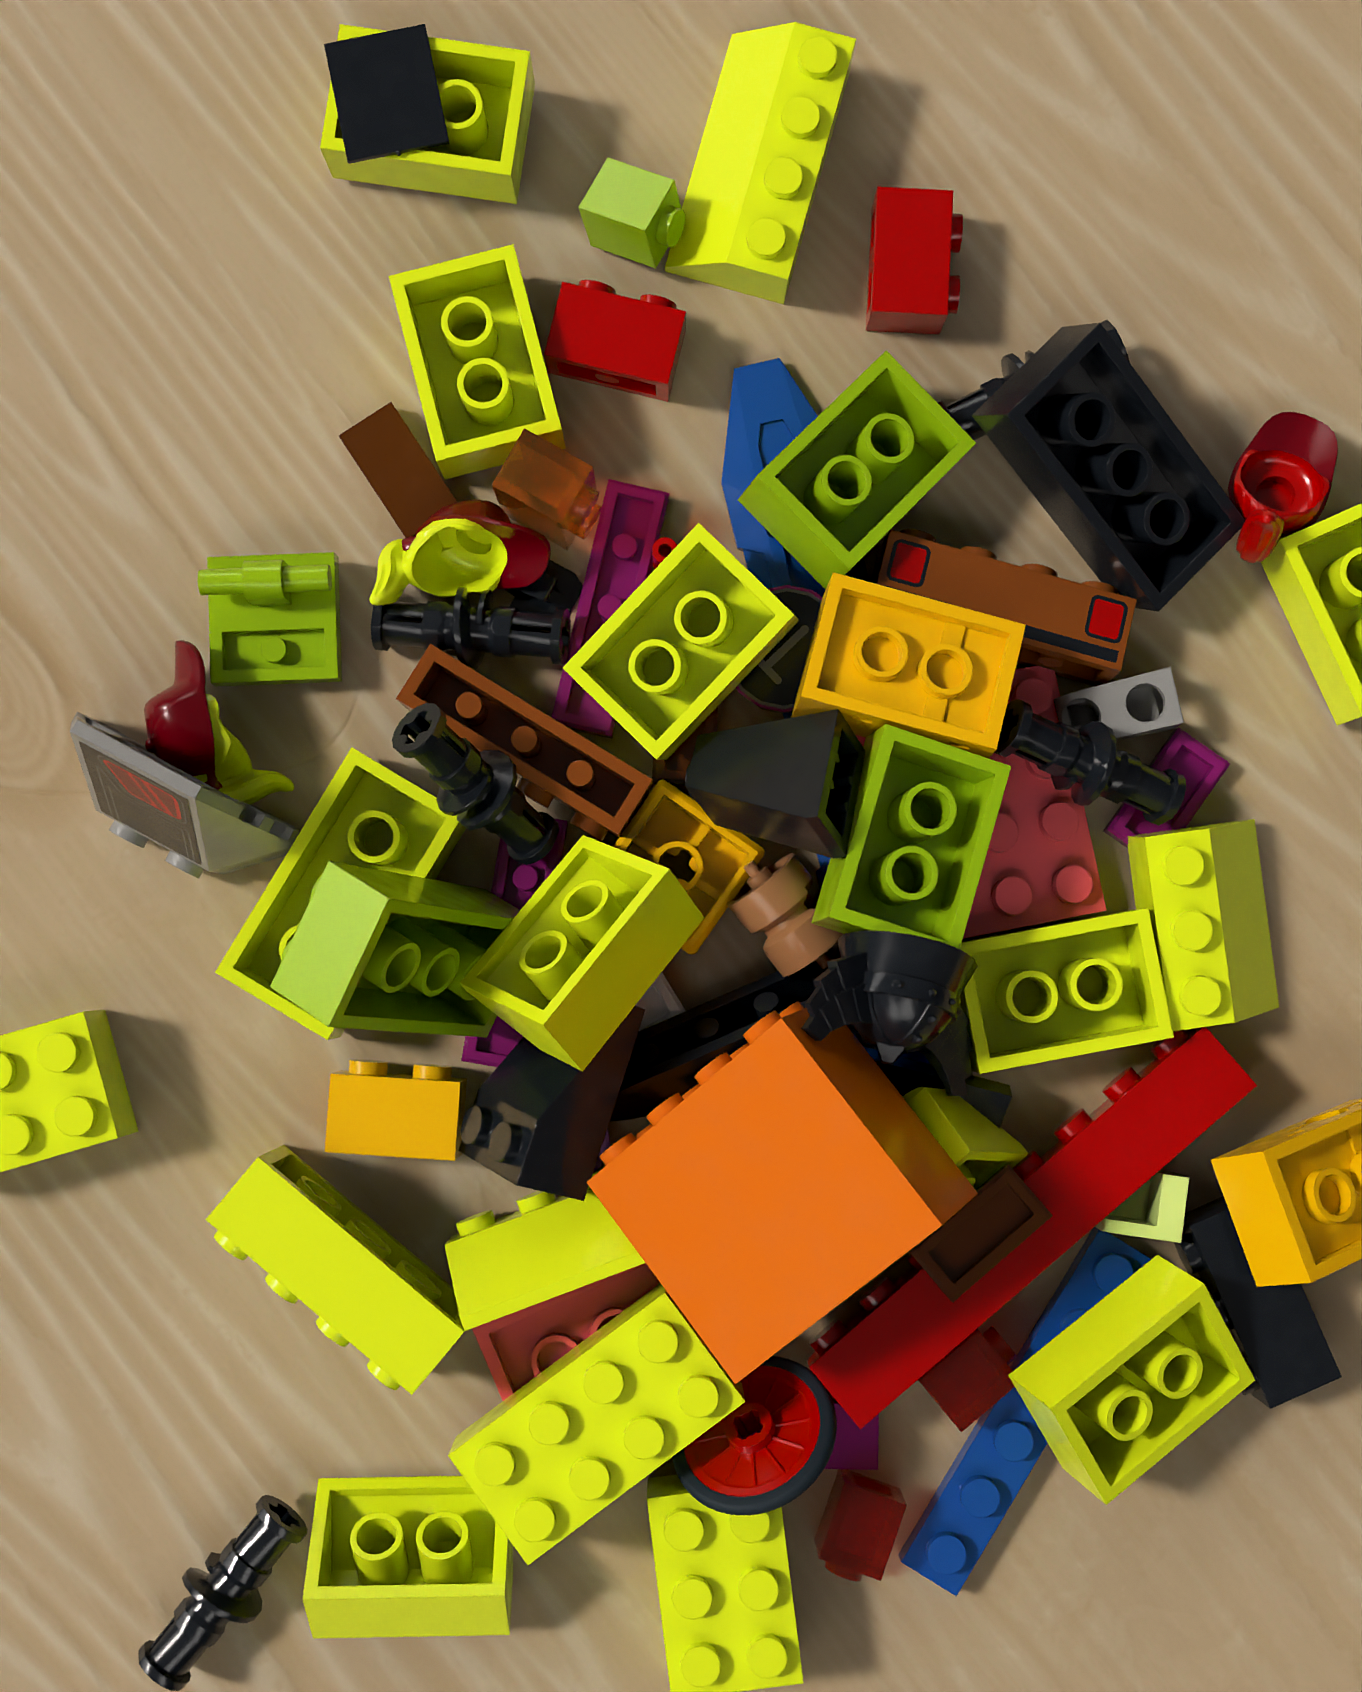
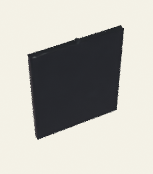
[324,24,450,164]

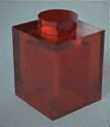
[918,1326,1018,1432]
[814,1469,907,1582]

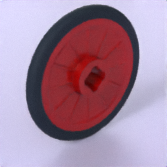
[672,1356,837,1515]

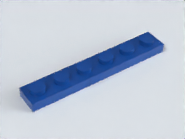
[898,1227,1151,1596]

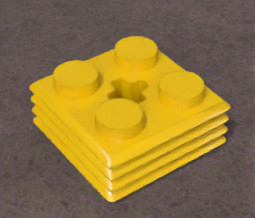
[613,780,765,955]

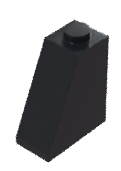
[685,709,865,858]

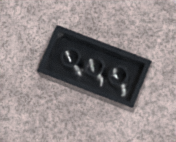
[972,323,1245,612]

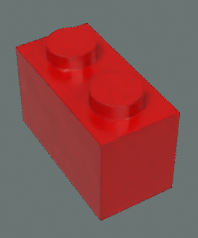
[865,186,963,335]
[544,280,686,402]

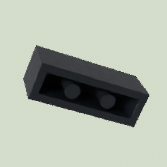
[1174,1196,1342,1409]

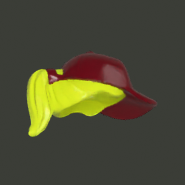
[369,500,551,606]
[144,640,294,805]

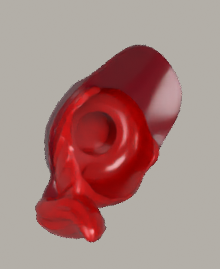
[1228,412,1338,563]

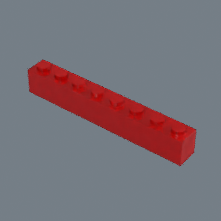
[807,1027,1257,1430]

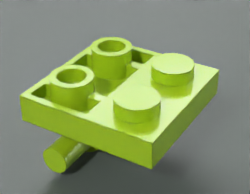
[198,552,342,687]

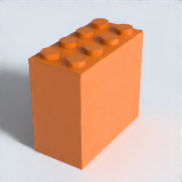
[586,1001,978,1384]

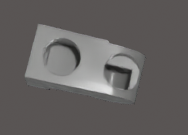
[1053,667,1184,741]

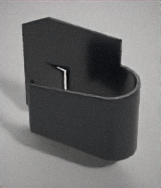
[504,560,583,613]

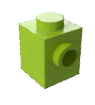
[578,157,685,269]

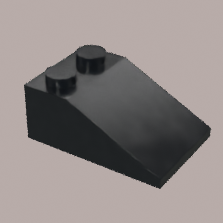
[458,1005,646,1201]

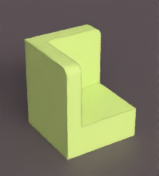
[1095,1170,1189,1243]

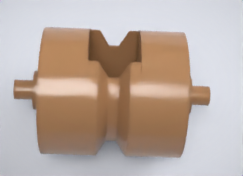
[727,853,843,977]

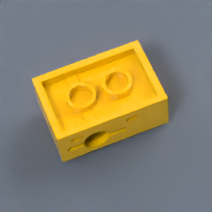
[791,572,1026,758]
[1211,1098,1362,1287]

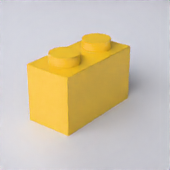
[324,1060,467,1161]

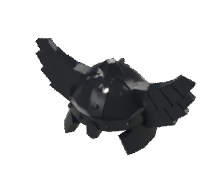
[801,931,978,1096]

